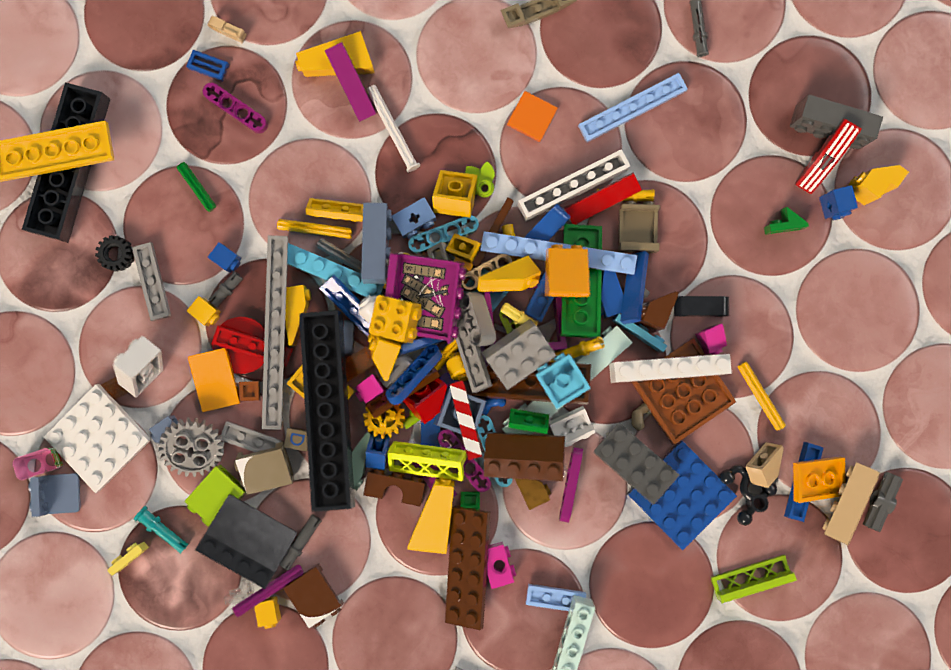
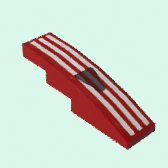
[794,118,862,194]

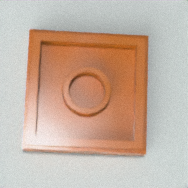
[507,91,558,142]

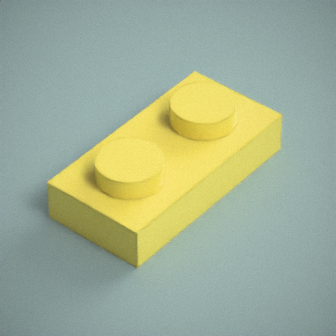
[107,542,149,576]

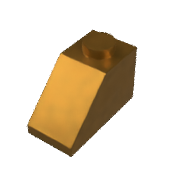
[515,479,552,510]

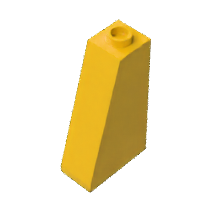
[295,31,375,77]
[407,477,455,554]

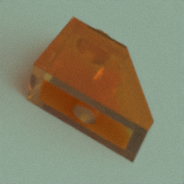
[346,346,376,382]

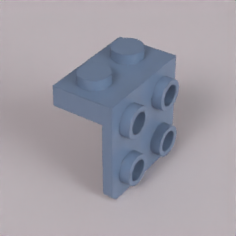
[28,473,81,517]

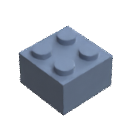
[433,388,486,434]

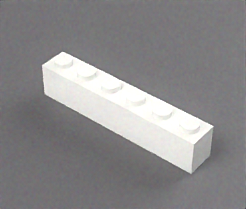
[517,149,630,221]
[609,354,732,383]

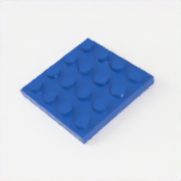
[627,440,737,550]

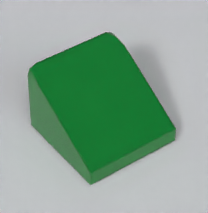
[461,492,480,510]

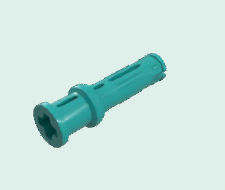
[133,506,189,554]

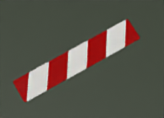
[449,381,482,460]

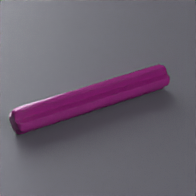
[232,564,304,617]

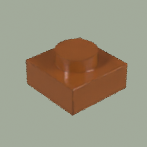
[239,381,260,401]

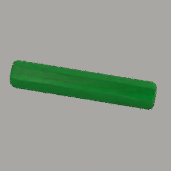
[177,162,216,212]

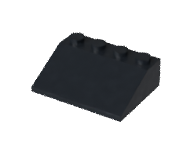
[195,493,297,589]

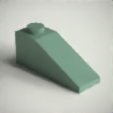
[352,432,371,491]

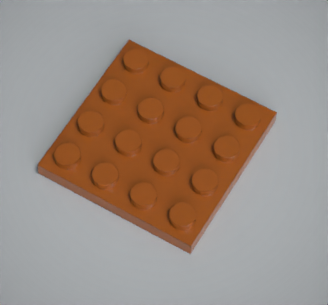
[631,338,736,445]

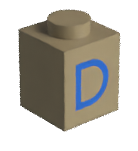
[284,427,308,452]

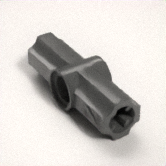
[862,472,903,532]

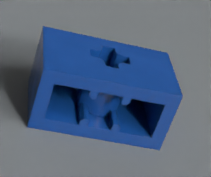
[819,185,858,221]

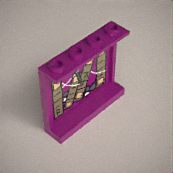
[385,253,466,343]

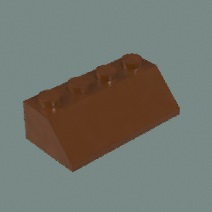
[484,432,565,481]

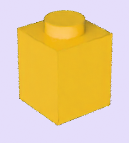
[187,296,221,327]
[254,596,281,629]

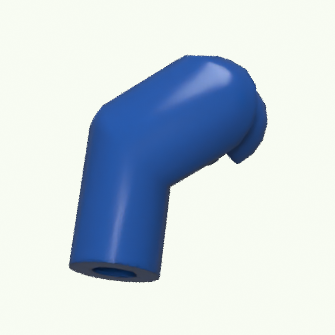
[482,398,506,416]

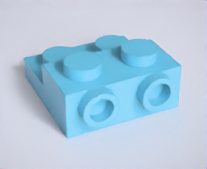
[535,353,590,409]

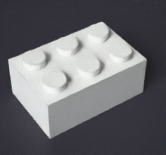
[113,336,163,398]

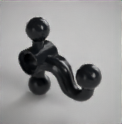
[720,465,777,526]

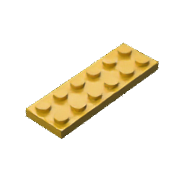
[0,121,115,182]

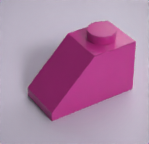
[695,323,727,355]
[355,374,386,403]

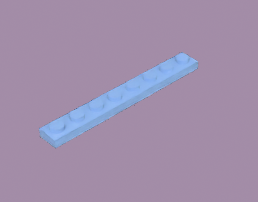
[481,231,637,275]

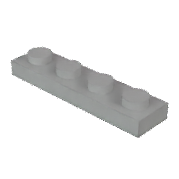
[132,242,171,321]

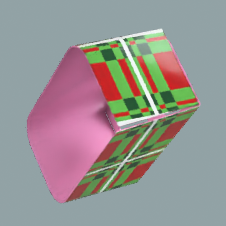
[13,448,64,480]

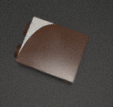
[283,563,344,628]

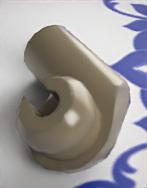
[631,402,650,431]

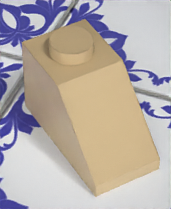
[745,442,783,488]

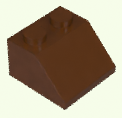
[636,291,679,331]

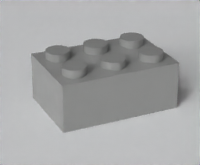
[482,319,556,390]

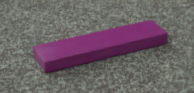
[324,42,377,122]

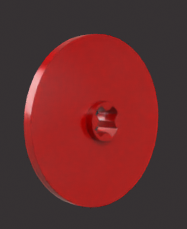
[212,317,265,374]

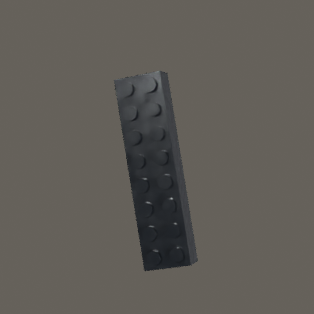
[22,82,111,243]

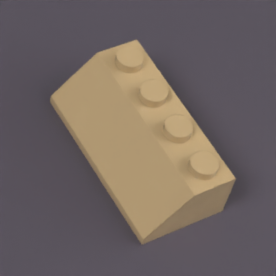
[822,462,880,546]

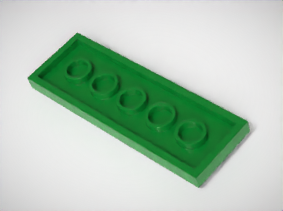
[561,224,602,338]

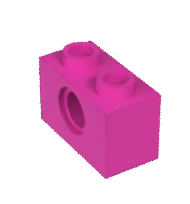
[487,541,516,589]

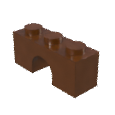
[363,469,426,507]

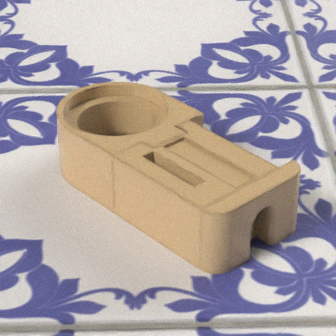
[207,16,247,43]

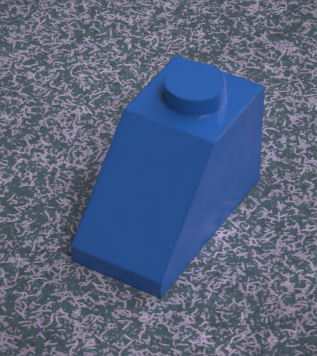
[365,424,391,470]

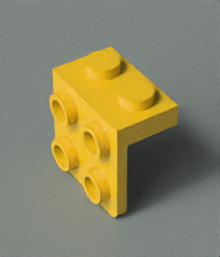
[369,295,422,343]

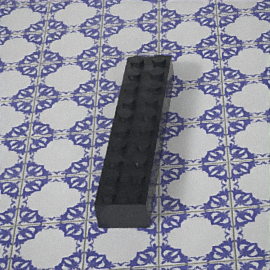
[299,310,355,512]

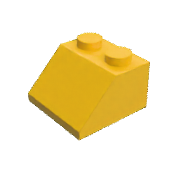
[432,170,478,218]
[367,333,401,381]

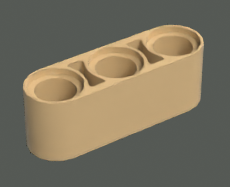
[461,254,512,292]

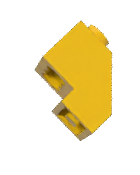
[848,165,909,205]

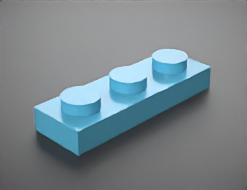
[613,314,667,353]

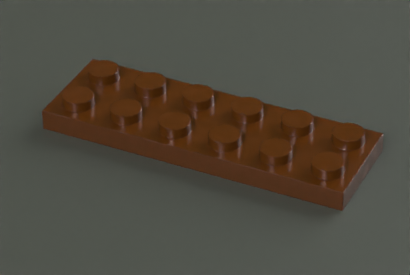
[472,362,592,405]
[445,506,491,630]

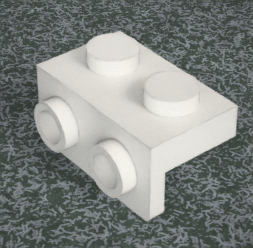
[549,406,596,447]

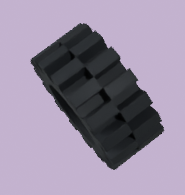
[95,235,134,271]

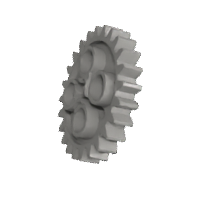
[158,417,224,477]

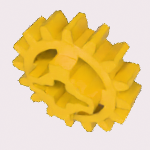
[363,403,406,439]

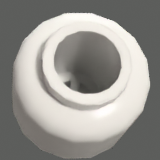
[358,295,377,324]

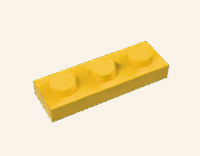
[306,198,363,222]

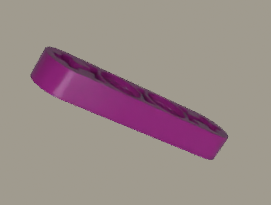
[203,83,268,133]
[437,429,491,492]
[559,447,583,523]

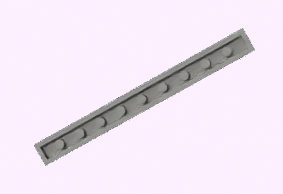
[262,235,288,430]

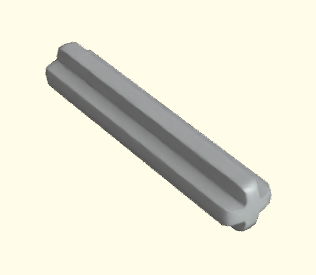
[316,238,362,273]

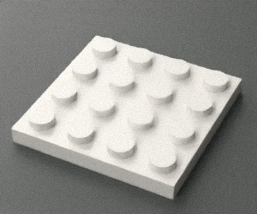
[44,384,151,493]

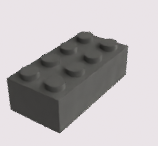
[790,94,883,149]
[593,423,679,505]

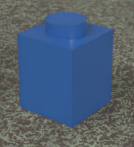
[208,242,242,273]

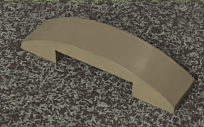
[501,0,577,28]

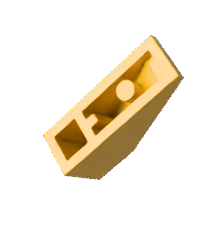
[477,255,541,292]
[285,285,311,346]

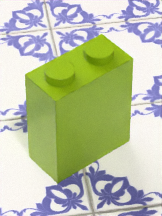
[184,465,246,526]

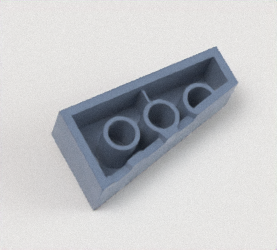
[361,203,392,284]

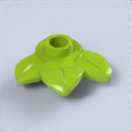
[466,162,495,198]

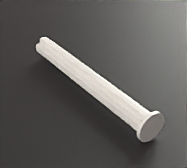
[367,85,420,172]

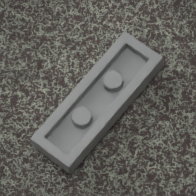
[221,421,282,452]

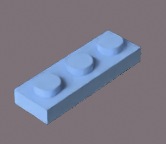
[525,584,586,611]

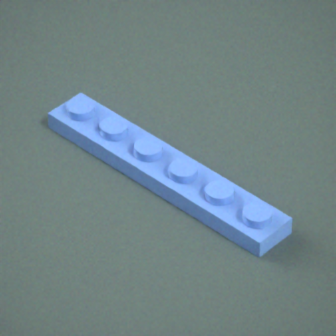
[578,73,688,142]

